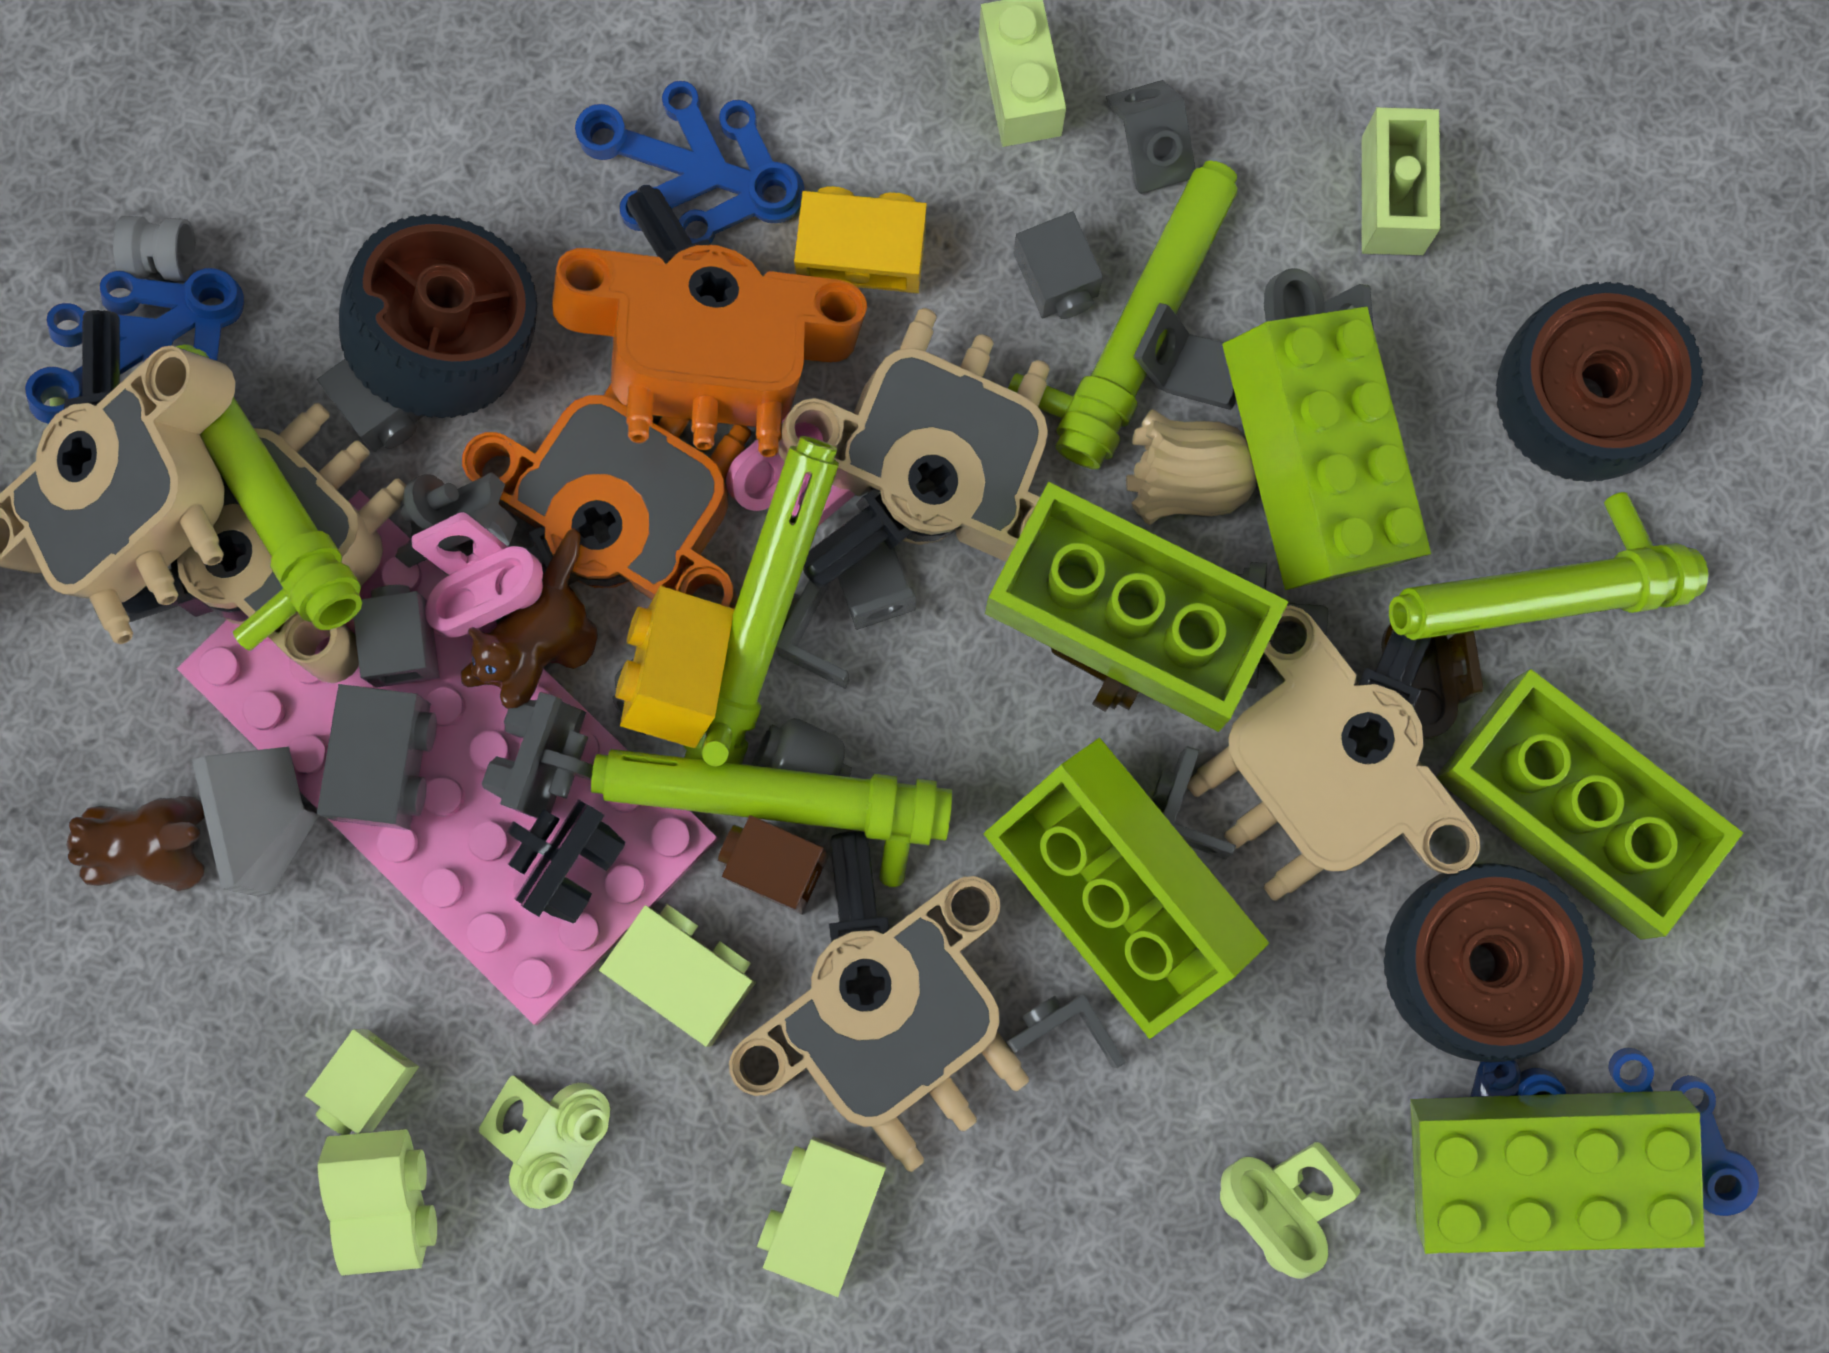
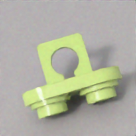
[479,1076,610,1209]
[1220,1142,1360,1279]

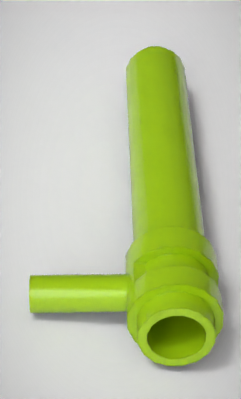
[1008,160,1238,470]
[176,344,362,651]
[683,436,839,767]
[1389,492,1708,640]
[591,749,952,887]

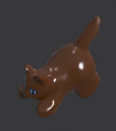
[461,529,598,709]
[66,796,205,891]

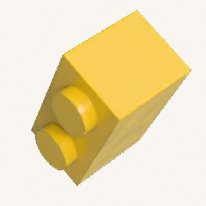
[794,186,927,293]
[615,586,734,748]

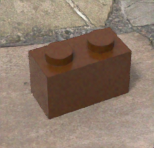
[718,815,829,915]

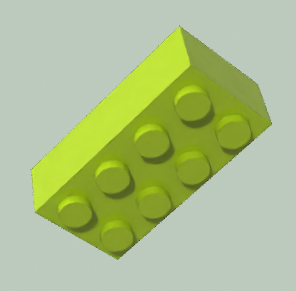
[1222,307,1431,590]
[985,481,1289,732]
[1436,669,1743,940]
[983,737,1270,1039]
[1410,1091,1705,1254]

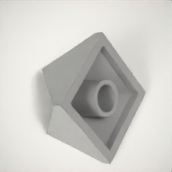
[192,747,319,897]

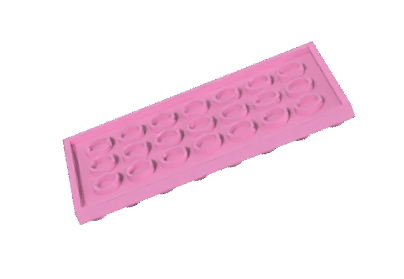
[177,490,718,1025]

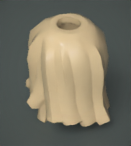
[1126,409,1257,525]

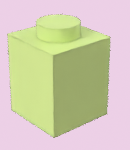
[305,1029,419,1135]

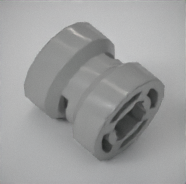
[113,216,196,281]

